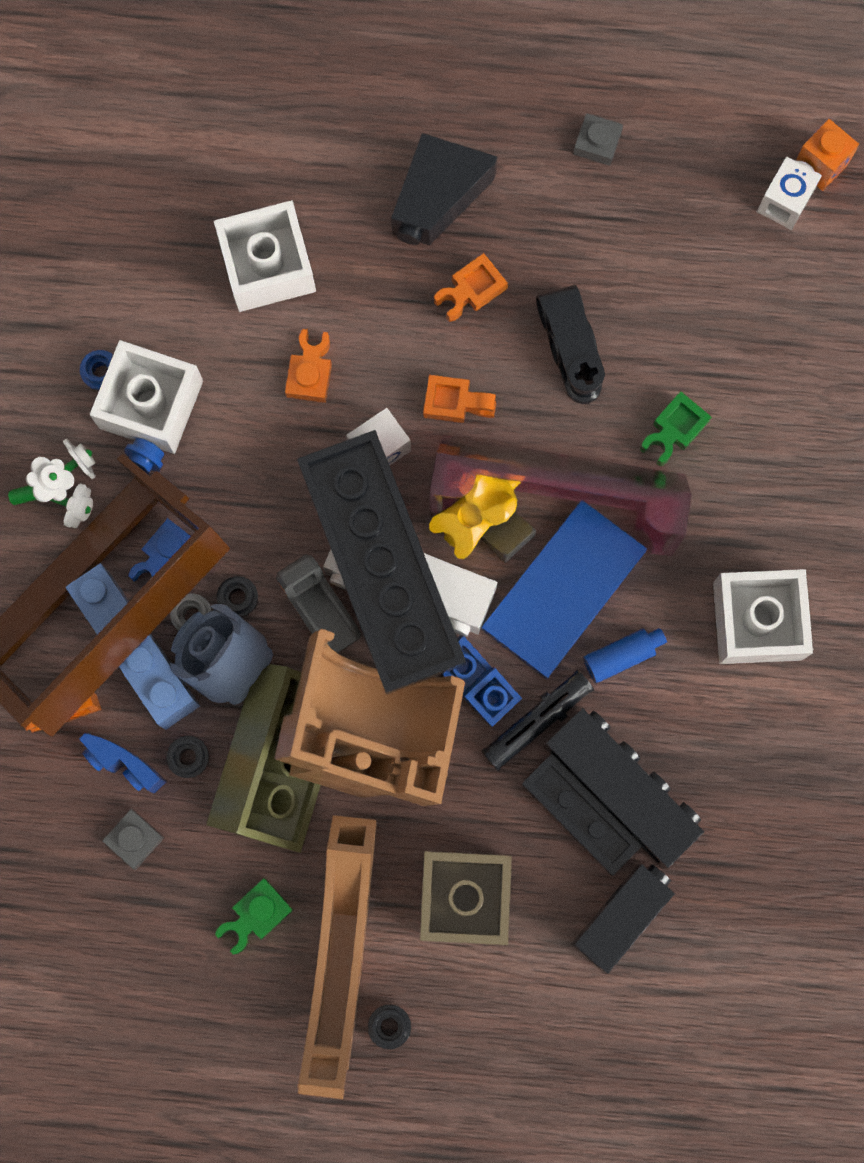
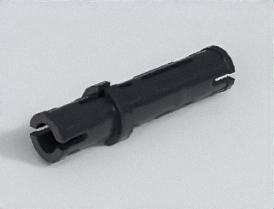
[481,670,594,771]

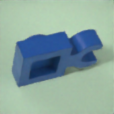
[128,518,191,582]

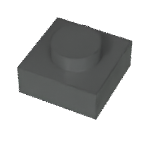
[573,113,624,166]
[102,809,165,870]

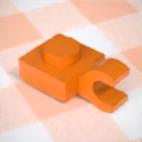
[423,375,496,423]

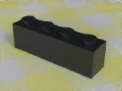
[544,708,704,869]

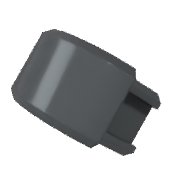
[276,554,361,653]

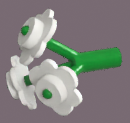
[8,439,96,528]

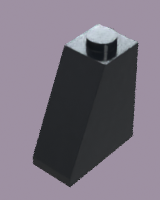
[391,133,498,246]

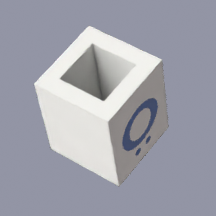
[757,157,822,230]
[346,408,411,466]

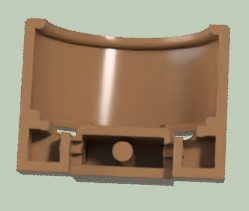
[274,629,465,806]

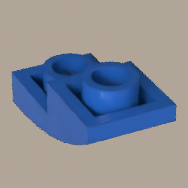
[441,635,522,727]
[79,733,167,793]

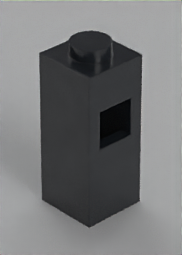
[571,864,675,974]

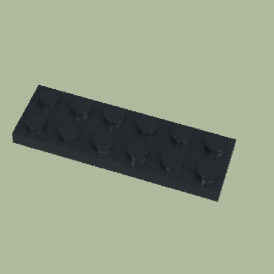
[297,430,466,695]

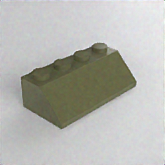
[206,664,321,853]

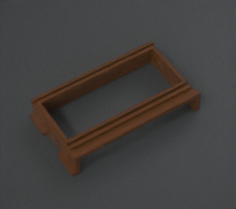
[0,453,230,737]

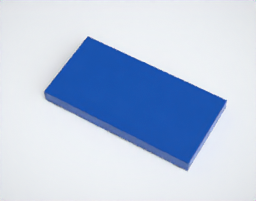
[481,500,647,680]

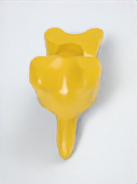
[429,463,530,559]

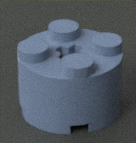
[170,604,273,705]

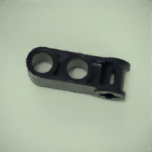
[536,284,605,404]

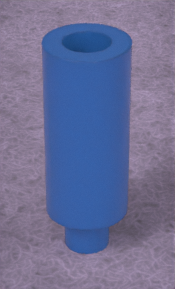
[583,628,667,684]

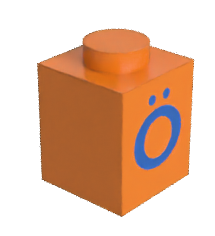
[796,119,859,191]

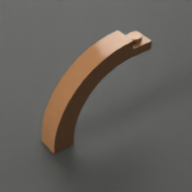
[298,815,376,1099]

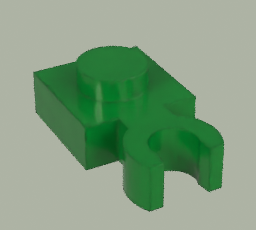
[640,391,712,467]
[215,878,294,955]

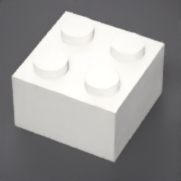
[214,200,316,312]
[90,340,203,454]
[713,569,813,664]

